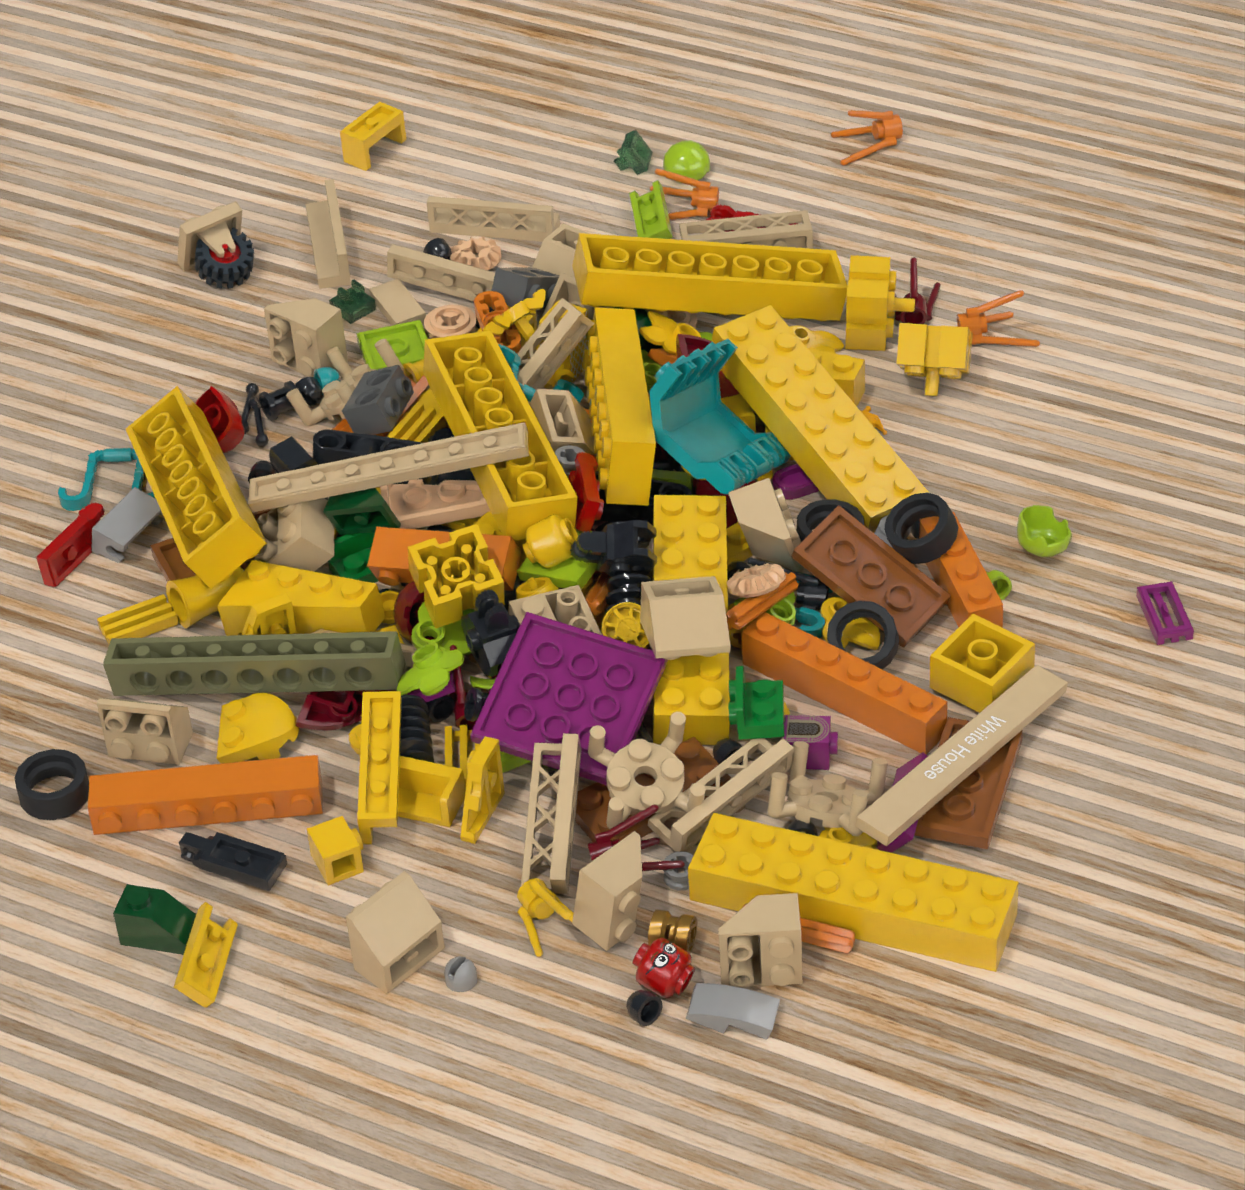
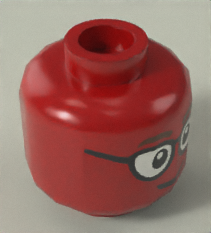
[632,938,695,998]

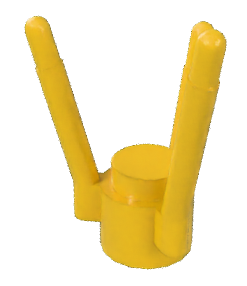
[517,878,574,957]

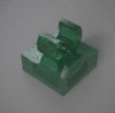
[614,130,653,175]
[329,280,376,324]

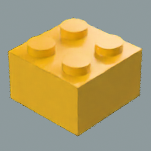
[929,614,1035,713]

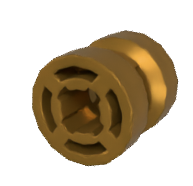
[648,909,697,954]

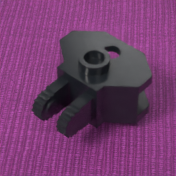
[570,520,657,578]
[461,589,520,677]

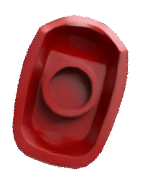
[195,386,245,453]

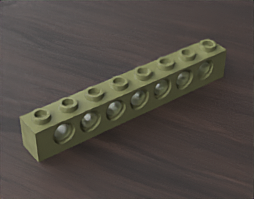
[103,631,406,696]

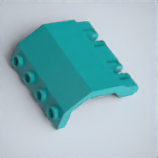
[649,339,791,494]

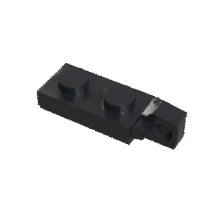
[179,832,287,891]

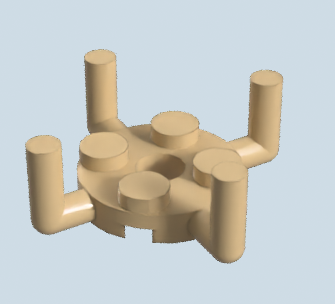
[286,339,404,426]
[588,712,706,829]
[768,741,888,836]

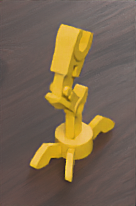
[483,289,575,390]

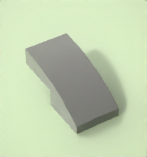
[686,983,780,1040]

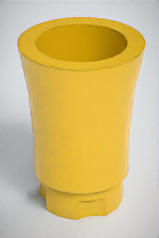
[166,566,244,628]

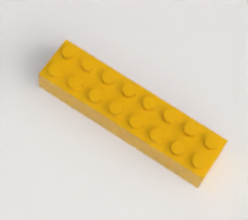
[572,233,848,321]
[711,305,929,533]
[583,307,656,506]
[423,330,578,540]
[125,386,267,589]
[653,495,730,745]
[688,813,1019,972]

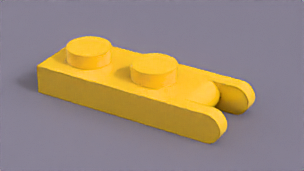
[173,902,238,1008]

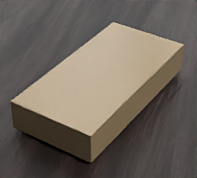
[369,279,426,325]

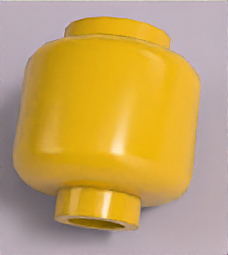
[523,514,579,569]

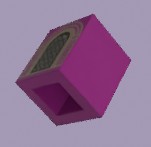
[783,715,838,770]

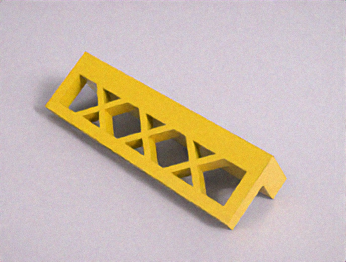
[357,691,402,845]

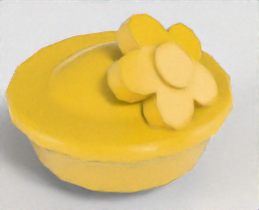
[516,577,559,599]

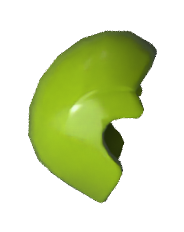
[663,140,710,183]
[1017,505,1072,557]

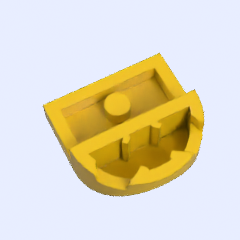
[216,693,299,764]

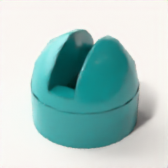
[314,367,340,395]

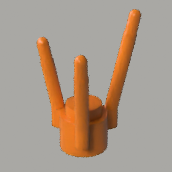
[831,110,903,166]
[650,168,719,220]
[957,290,1040,347]

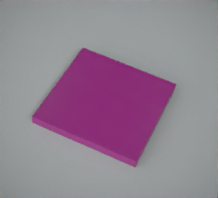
[470,612,668,785]

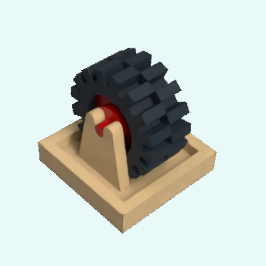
[177,201,254,289]

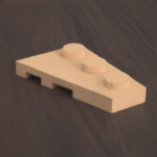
[380,479,490,529]

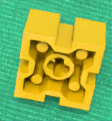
[845,255,915,351]
[896,323,973,397]
[408,524,504,629]

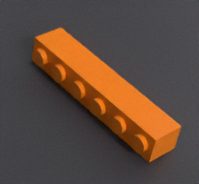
[741,612,948,755]
[88,755,323,835]

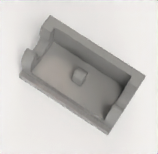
[92,487,162,563]

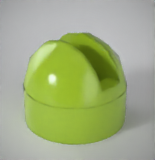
[986,570,1012,600]

